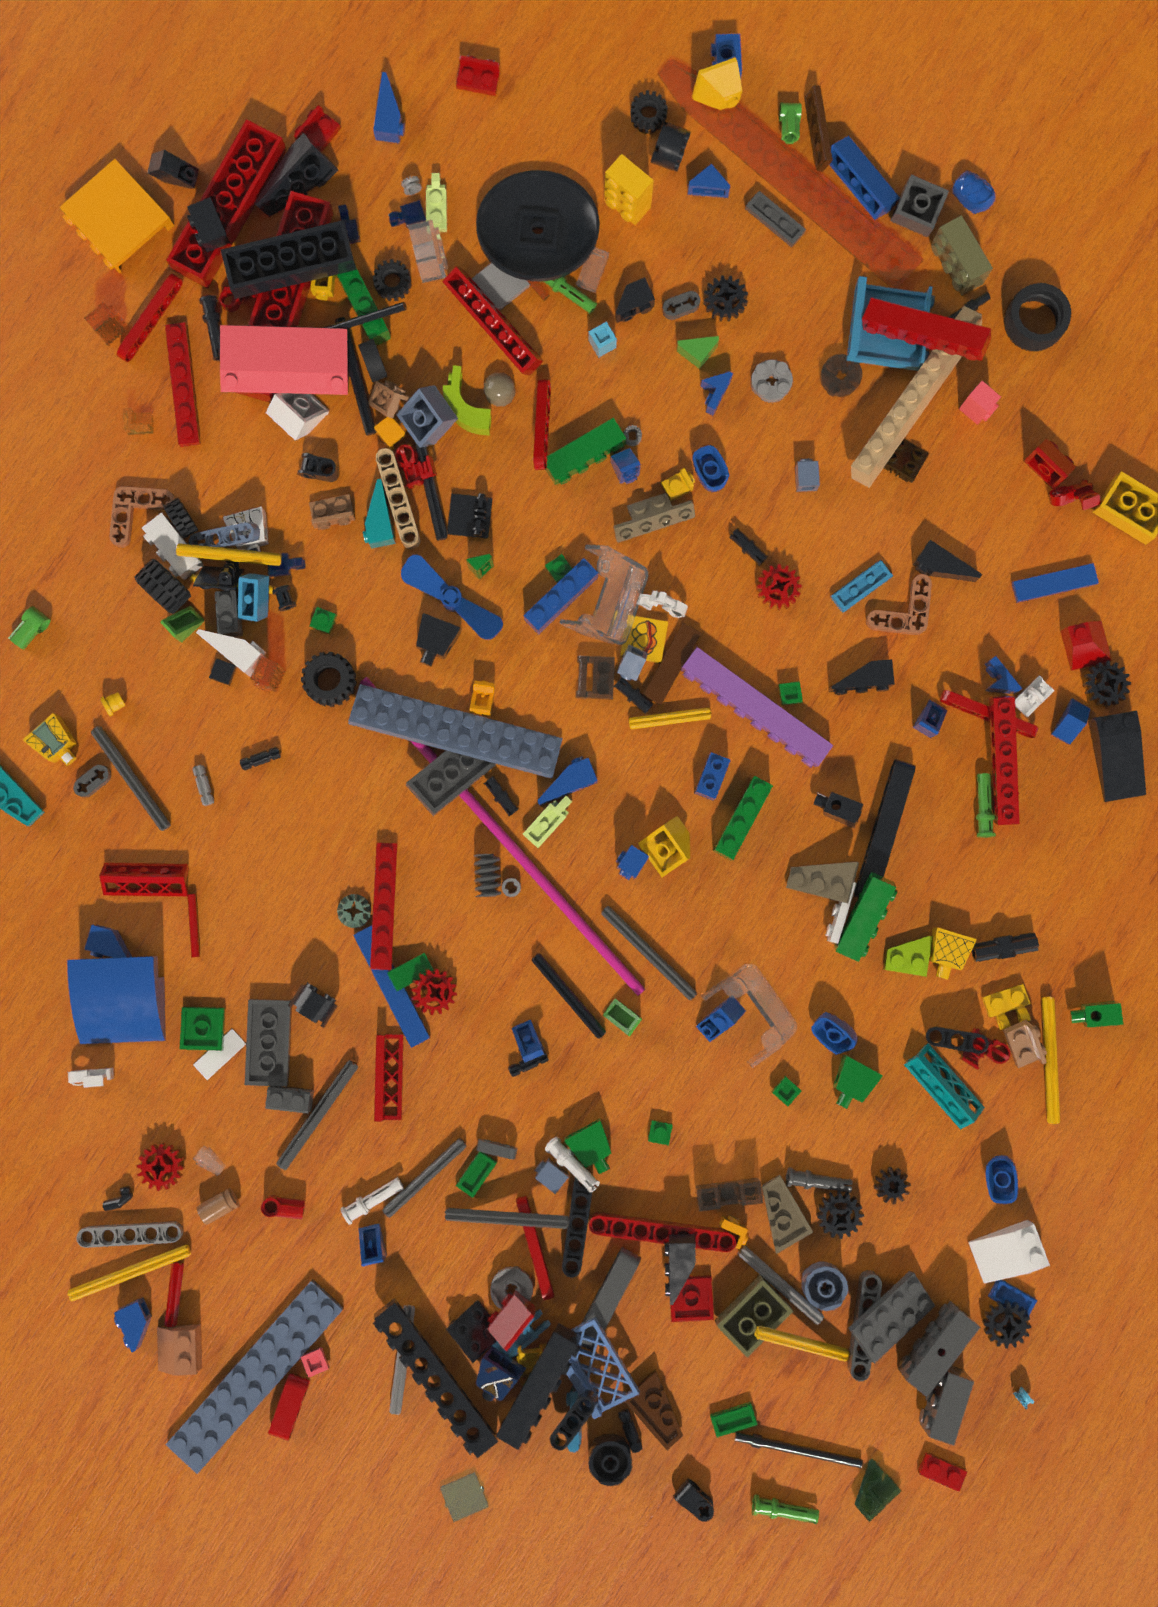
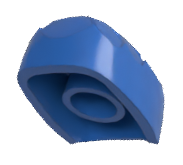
[952,171,996,214]
[692,445,729,492]
[811,1012,857,1055]
[986,1155,1018,1204]

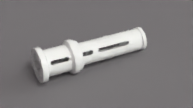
[545,1137,600,1192]
[340,1177,404,1225]

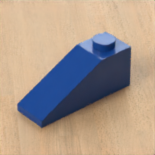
[373,72,405,143]
[537,756,598,806]

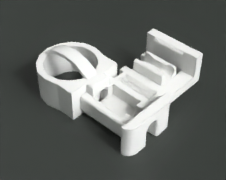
[637,591,688,618]
[68,1068,114,1087]

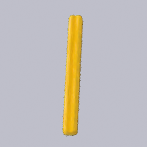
[176,544,282,566]
[754,1326,850,1361]

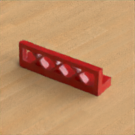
[99,863,189,897]
[374,1034,404,1122]

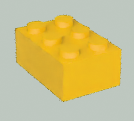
[604,154,654,225]
[1093,471,1158,545]

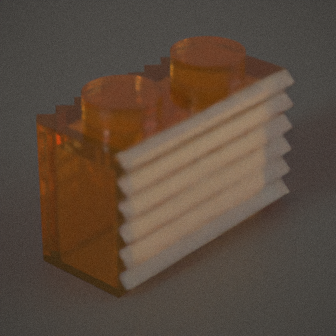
[84,302,126,346]
[250,656,286,694]

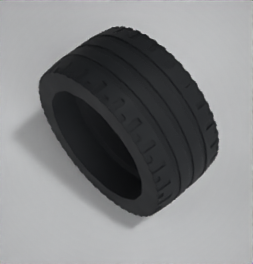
[1004,283,1072,352]

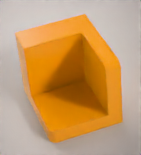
[374,417,405,451]

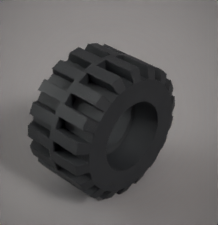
[134,559,191,614]
[301,652,357,707]

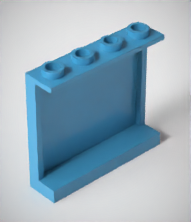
[846,276,935,371]

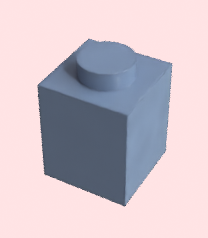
[795,458,820,492]
[617,645,647,681]
[535,1159,569,1194]

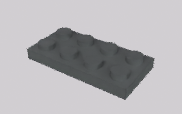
[406,750,496,816]
[245,999,292,1086]
[849,1271,935,1364]

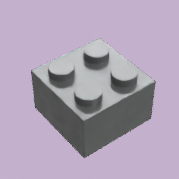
[890,175,949,237]

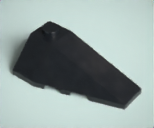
[254,133,338,217]

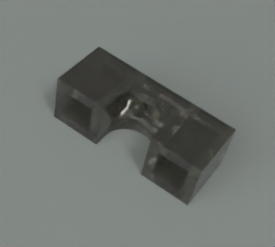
[695,1178,763,1211]

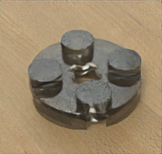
[820,354,862,397]

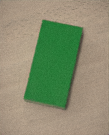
[387,953,434,992]
[456,1151,498,1198]
[710,1402,758,1438]

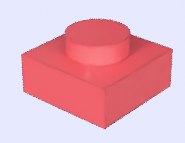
[301,1347,330,1377]

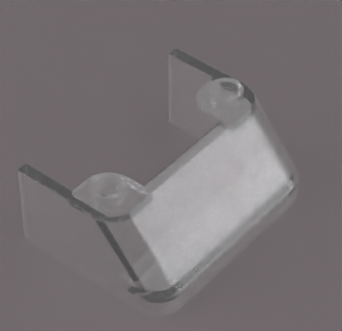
[559,545,648,645]
[700,963,797,1068]

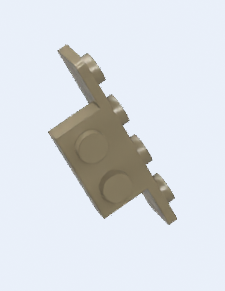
[613,493,695,542]

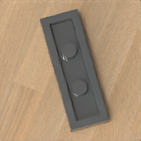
[745,191,806,248]

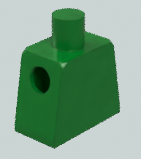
[1070,1001,1124,1027]
[833,1055,883,1109]
[564,1118,612,1174]

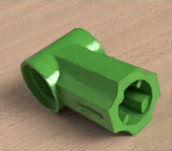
[779,102,802,144]
[8,606,51,650]

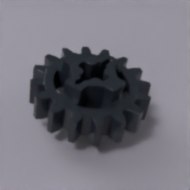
[703,275,748,322]
[1083,661,1131,707]
[816,1191,864,1239]
[982,1299,1031,1349]

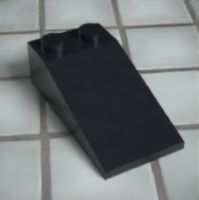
[1088,711,1146,802]

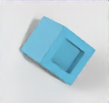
[589,322,617,358]

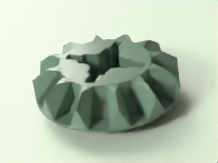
[337,894,371,928]

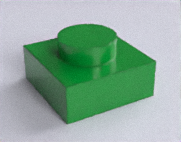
[545,554,572,584]
[309,607,337,635]
[778,681,803,706]
[771,1076,802,1107]
[648,1120,673,1146]

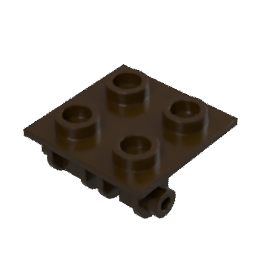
[884,439,929,483]

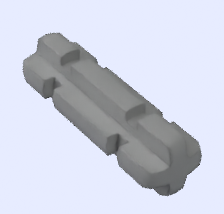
[192,765,214,806]

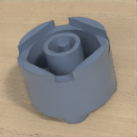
[801,1262,848,1311]

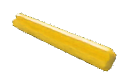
[629,707,711,729]

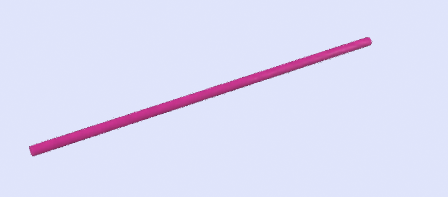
[360,677,645,996]

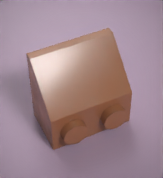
[157,1324,202,1376]

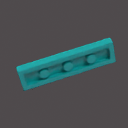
[904,1043,985,1130]

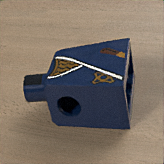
[476,1346,526,1401]

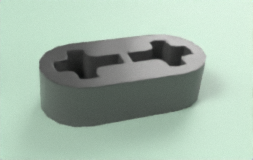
[662,291,700,320]
[73,765,111,797]
[476,1139,518,1159]

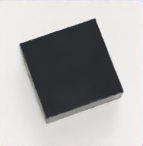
[209,658,237,686]

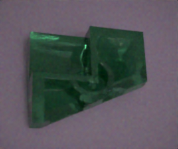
[854,1458,902,1522]

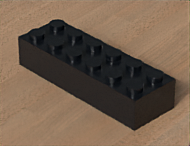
[221,220,357,299]

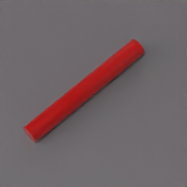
[187,894,200,958]

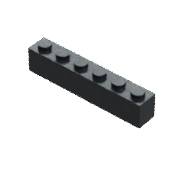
[496,1323,581,1450]

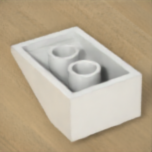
[196,629,268,679]
[968,1220,1050,1283]

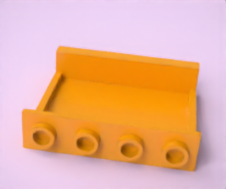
[60,159,174,274]

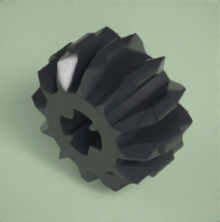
[873,1167,911,1204]

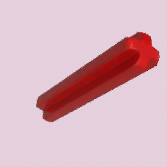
[164,1262,184,1327]

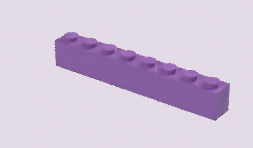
[681,647,833,768]

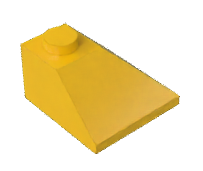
[692,57,742,110]
[638,816,690,877]

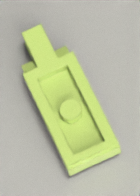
[426,173,447,232]
[523,796,572,848]

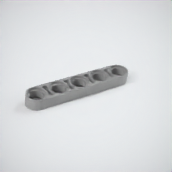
[76,1221,184,1248]

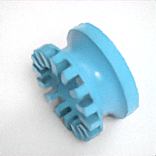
[1013,1387,1034,1409]

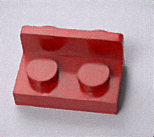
[456,55,501,96]
[294,105,341,152]

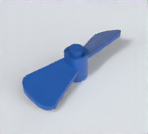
[401,555,503,640]

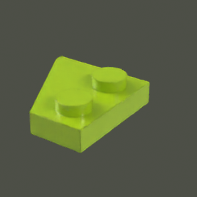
[883,936,933,977]

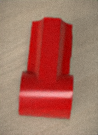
[261,1195,305,1219]

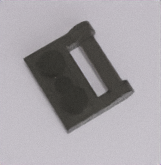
[575,656,615,700]

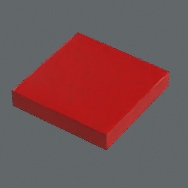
[670,1275,714,1322]

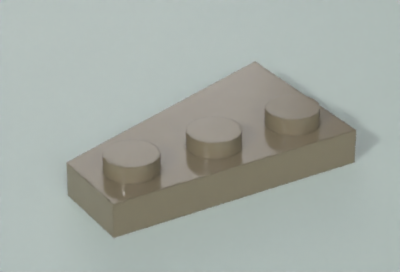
[786,862,859,904]
[761,1175,813,1254]

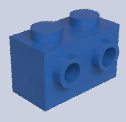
[616,845,649,880]

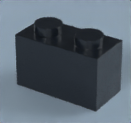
[187,197,230,252]

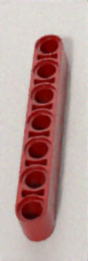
[589,1212,736,1252]

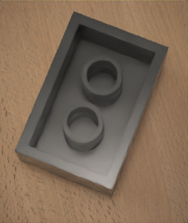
[919,1366,974,1446]

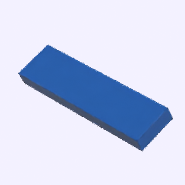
[1012,563,1099,603]

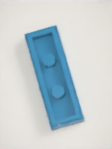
[830,560,893,613]

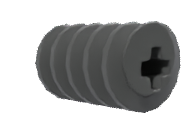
[474,854,501,897]

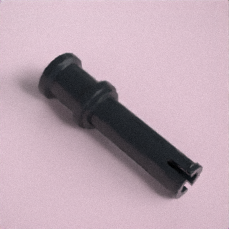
[199,295,221,361]

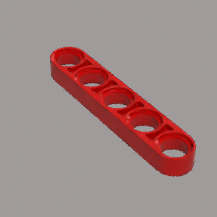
[117,274,183,362]
[533,379,551,470]
[939,690,1039,738]
[516,1196,555,1301]

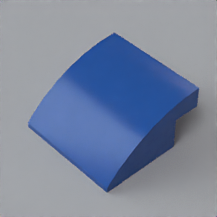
[67,956,166,1044]

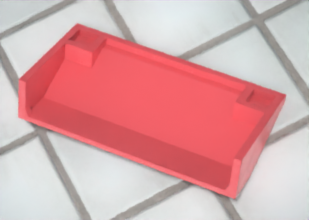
[220,325,348,395]

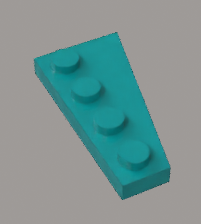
[0,765,45,827]

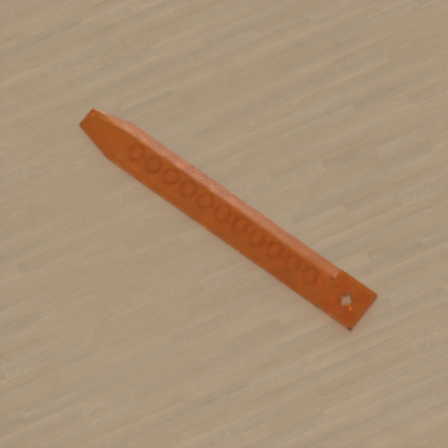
[658,58,923,289]

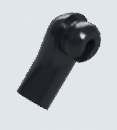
[103,1186,133,1211]

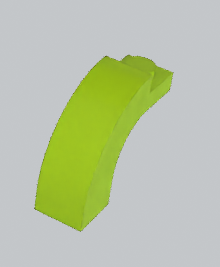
[443,365,492,436]

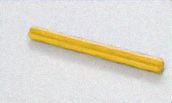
[1042,996,1060,1124]
[68,1245,191,1301]

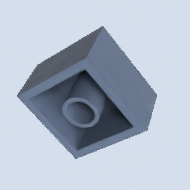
[397,385,458,448]

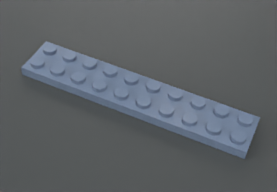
[348,684,563,778]
[166,1279,344,1474]

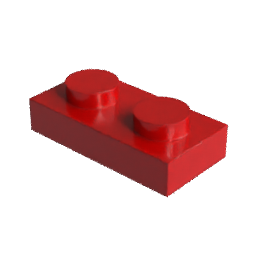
[918,1452,967,1492]

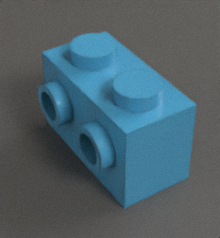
[238,573,269,621]

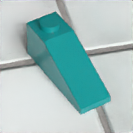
[363,479,396,549]

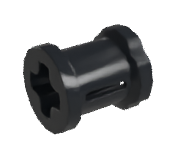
[272,585,297,611]

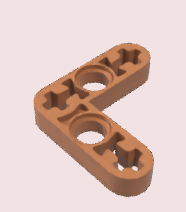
[109,486,175,548]
[866,574,932,635]

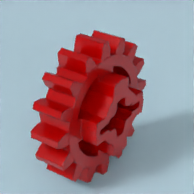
[756,564,802,610]
[410,968,457,1015]
[136,1143,185,1191]

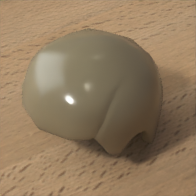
[484,372,516,407]

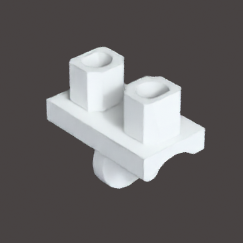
[1015,676,1055,717]

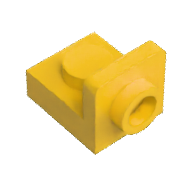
[661,468,695,502]

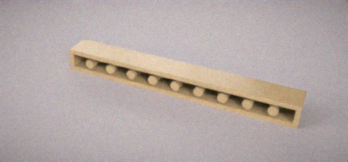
[851,306,982,488]

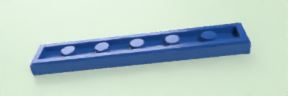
[353,925,431,1048]

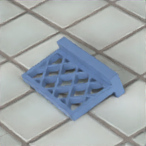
[567,1317,640,1419]

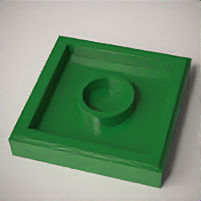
[179,1007,226,1051]

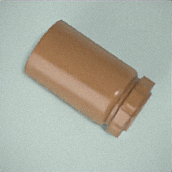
[197,1188,240,1225]

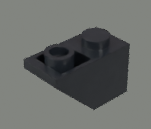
[147,150,199,189]
[615,277,655,323]

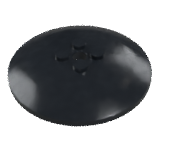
[476,170,600,282]

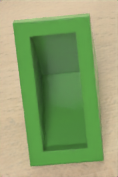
[676,336,719,369]
[160,606,205,643]
[603,998,642,1037]

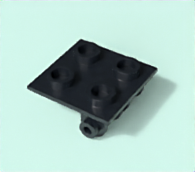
[447,493,493,539]
[193,561,244,591]
[446,1300,497,1363]

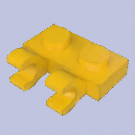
[982,984,1031,1030]

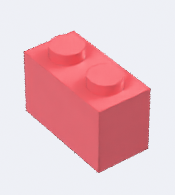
[959,381,1001,425]

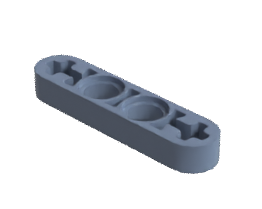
[189,522,260,548]

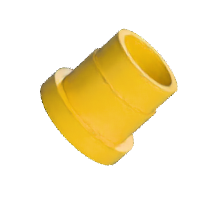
[100,692,126,716]

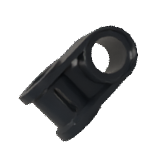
[297,453,340,482]
[673,1478,714,1522]

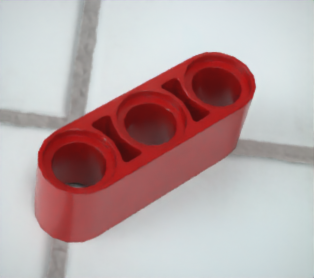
[268,1373,310,1441]

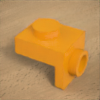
[470,681,495,716]
[719,1215,749,1249]

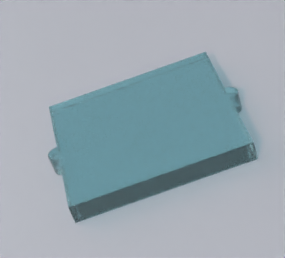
[440,1472,489,1522]

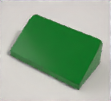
[466,554,494,579]

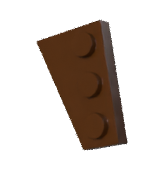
[624,1369,683,1450]

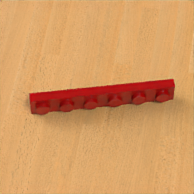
[165,322,201,447]
[370,843,398,970]

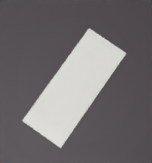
[193,1029,246,1080]

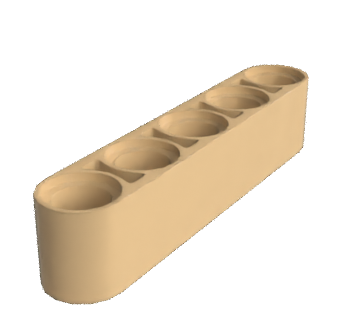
[376,448,420,549]

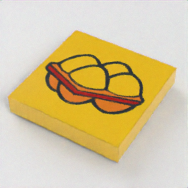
[620,615,668,663]

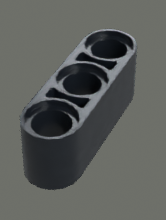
[926,1027,989,1053]
[550,1390,599,1450]

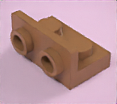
[368,380,411,418]
[309,494,355,530]
[1003,1020,1047,1068]

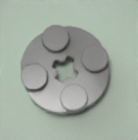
[751,360,793,403]
[490,1266,533,1309]

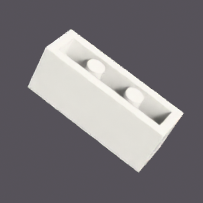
[142,513,204,580]

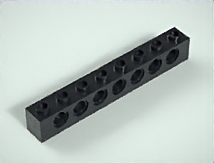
[373,1298,498,1459]

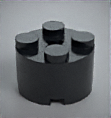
[650,121,691,171]
[288,982,338,1028]
[588,1433,632,1486]

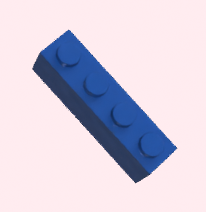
[829,136,900,220]
[524,558,598,635]

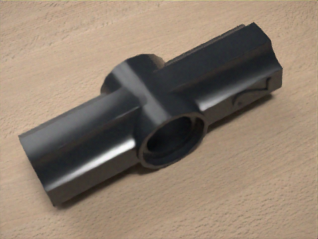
[971,933,1039,962]

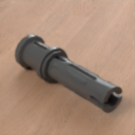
[786,1167,852,1193]

